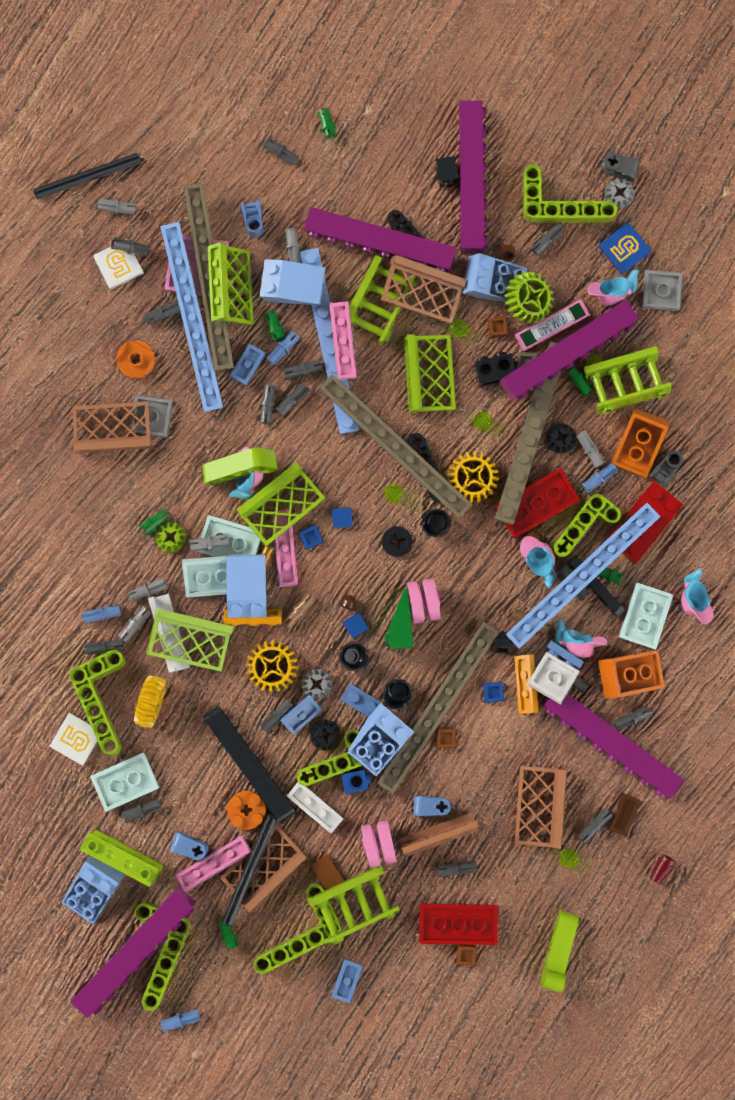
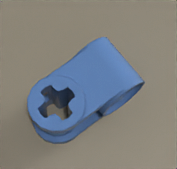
[241,199,264,238]
[414,796,451,816]
[169,831,209,860]

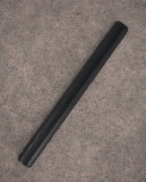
[33,153,141,199]
[222,814,277,926]

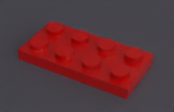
[494,468,580,539]
[605,481,684,564]
[419,903,498,945]

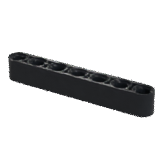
[202,705,297,824]

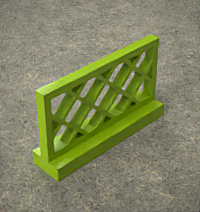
[208,242,254,325]
[404,335,456,413]
[237,462,325,547]
[146,609,234,672]

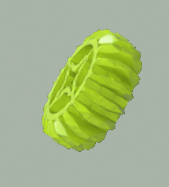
[504,272,555,324]

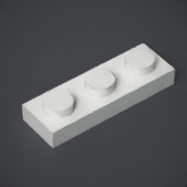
[287,782,344,833]

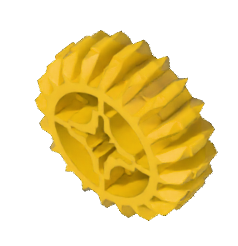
[447,451,499,503]
[246,640,298,693]
[134,675,166,728]

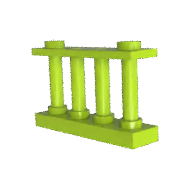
[349,255,418,345]
[583,346,672,415]
[80,829,164,887]
[307,866,400,945]

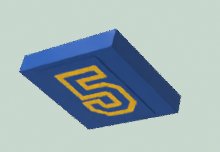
[598,222,652,275]

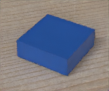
[332,507,353,529]
[298,525,324,550]
[343,612,369,639]
[483,682,504,703]

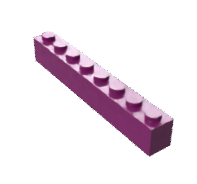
[459,100,488,253]
[304,207,456,272]
[499,300,639,401]
[542,694,684,799]
[70,886,196,1018]

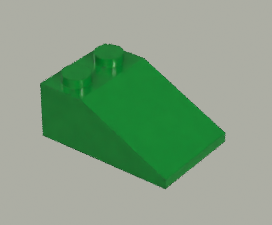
[384,588,413,650]

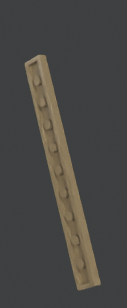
[184,183,234,372]
[494,341,561,526]
[319,374,472,519]
[377,622,499,794]

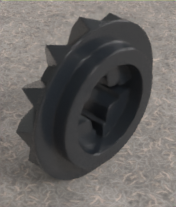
[546,423,577,453]
[382,526,412,557]
[310,720,341,751]

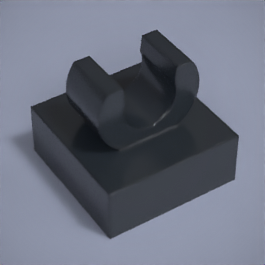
[492,631,514,655]

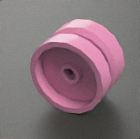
[407,578,441,624]
[361,820,397,868]

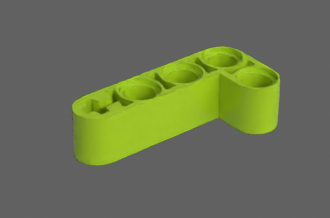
[202,447,278,485]
[552,494,621,558]
[297,729,362,786]
[540,910,579,993]

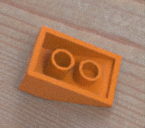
[612,407,670,478]
[598,650,665,698]

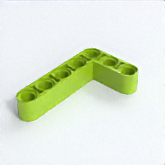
[523,164,617,223]
[70,650,126,756]
[254,883,342,974]
[135,901,191,1011]

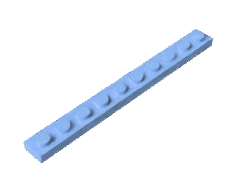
[160,222,223,412]
[300,248,359,435]
[505,503,660,649]

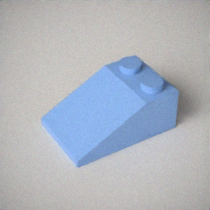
[260,259,326,305]
[226,555,267,618]

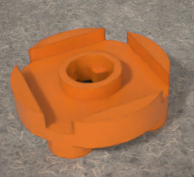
[117,340,155,379]
[227,790,266,830]

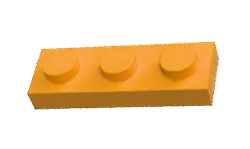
[223,609,282,626]
[514,655,539,714]

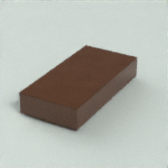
[608,793,641,837]

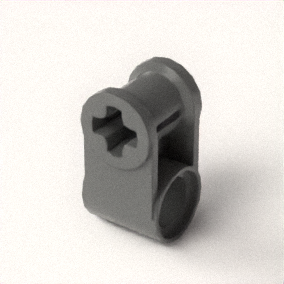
[602,153,640,181]
[649,451,684,487]

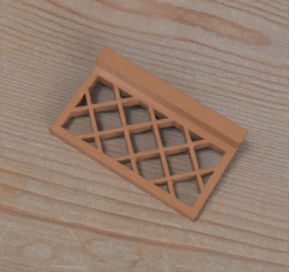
[381,255,467,324]
[72,402,152,453]
[515,766,567,849]
[399,812,478,857]
[220,824,309,913]

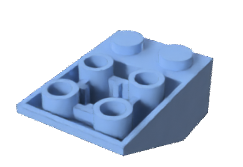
[462,253,527,303]
[348,703,414,776]
[61,856,126,924]

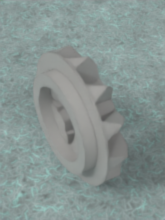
[605,178,635,208]
[301,669,332,700]

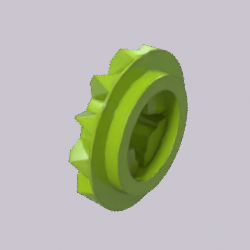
[155,522,186,553]

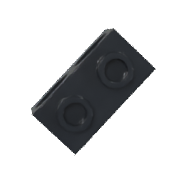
[473,352,516,387]

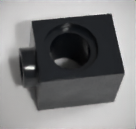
[435,156,459,188]

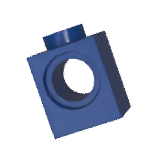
[341,770,371,794]

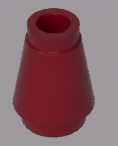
[650,854,676,884]

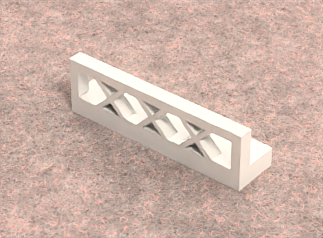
[148,594,190,673]

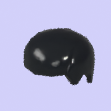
[422,509,451,538]
[339,642,369,671]
[383,679,412,710]

